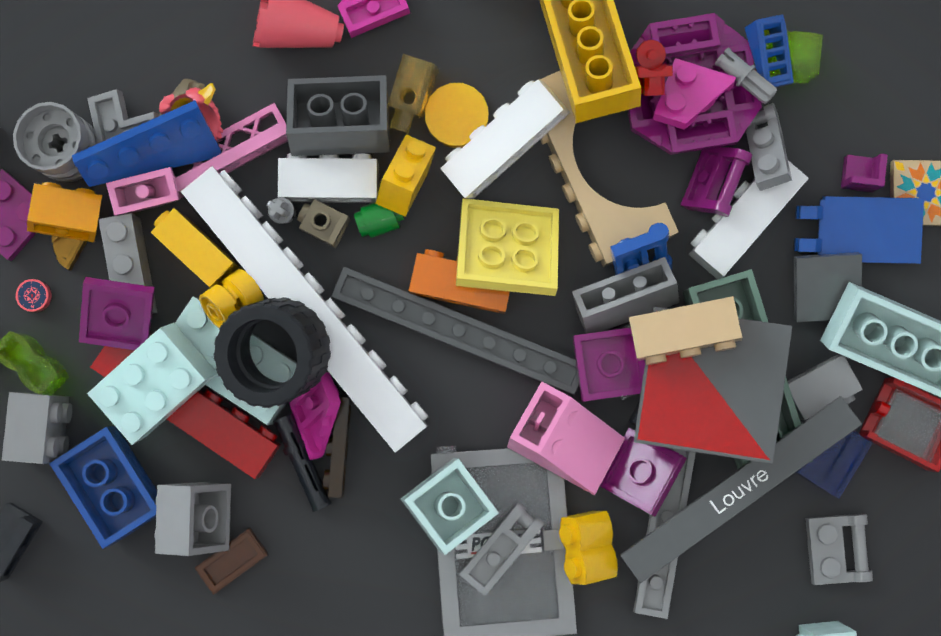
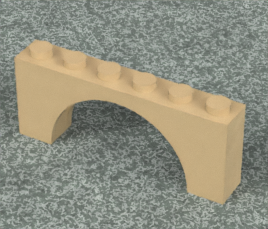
[535,71,679,267]

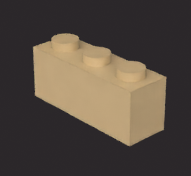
[629,296,742,365]

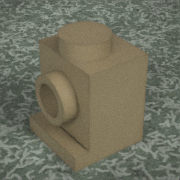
[297,199,351,249]

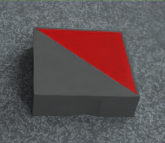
[634,307,793,464]

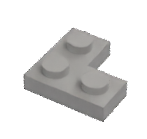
[87,89,159,144]

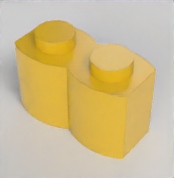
[559,511,618,585]

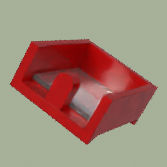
[858,377,941,472]

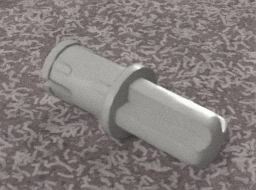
[715,48,777,104]
[266,197,296,224]

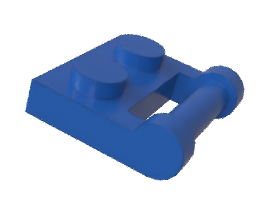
[610,223,673,275]

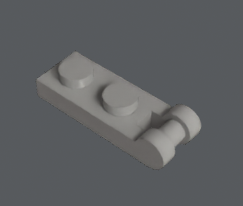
[746,103,792,191]
[459,502,544,596]

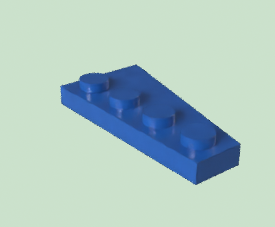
[72,100,222,187]

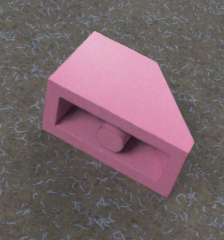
[106,167,180,216]

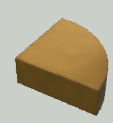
[51,236,87,271]

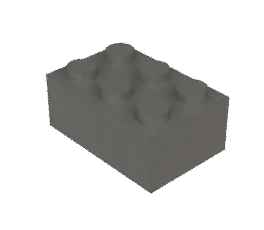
[286,75,390,156]

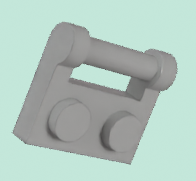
[805,514,873,585]

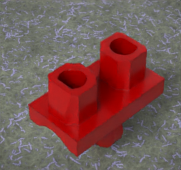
[634,39,673,96]

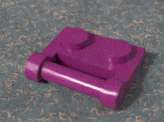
[681,147,753,217]

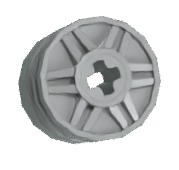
[13,102,97,183]

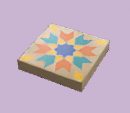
[890,160,941,226]

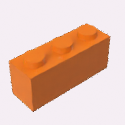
[409,249,510,314]

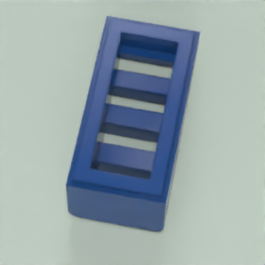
[745,14,794,87]

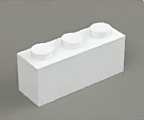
[278,153,379,203]

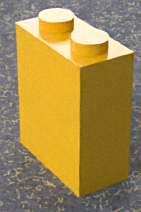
[151,208,243,288]

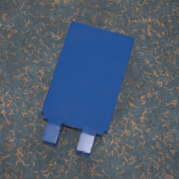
[794,196,924,264]

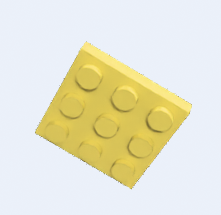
[456,198,559,296]

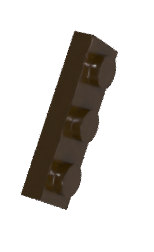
[323,397,352,498]

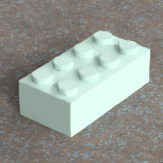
[820,282,941,397]
[175,296,297,425]

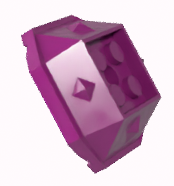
[627,13,762,155]

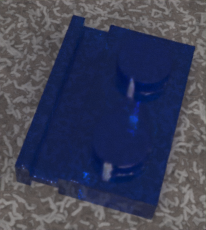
[795,431,873,499]

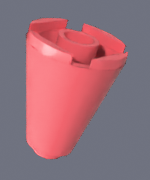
[252,0,344,48]

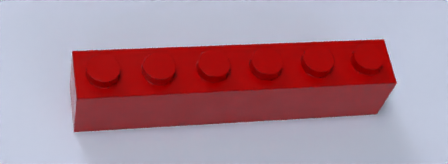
[90,346,281,479]

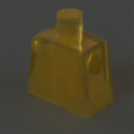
[388,53,439,133]

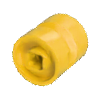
[199,269,264,328]

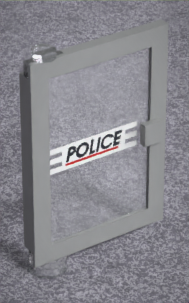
[430,446,577,636]

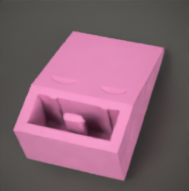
[507,382,625,496]

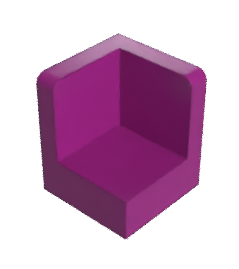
[841,154,888,193]

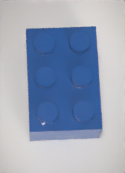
[49,426,157,549]

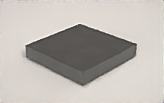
[794,252,862,322]

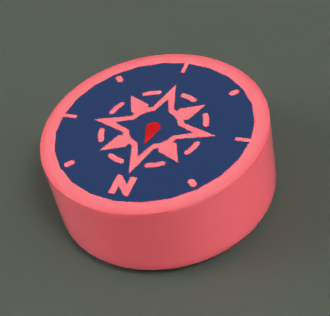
[16,279,52,312]

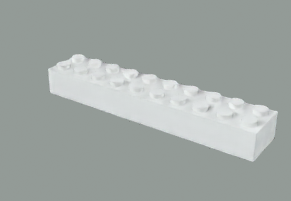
[181,166,429,453]

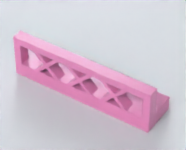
[173,103,288,199]

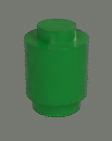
[354,202,405,238]

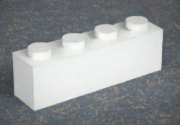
[440,79,570,199]
[688,161,809,279]

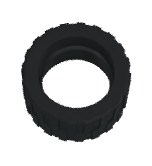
[213,297,331,408]

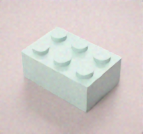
[87,323,217,445]

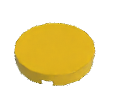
[425,83,488,148]

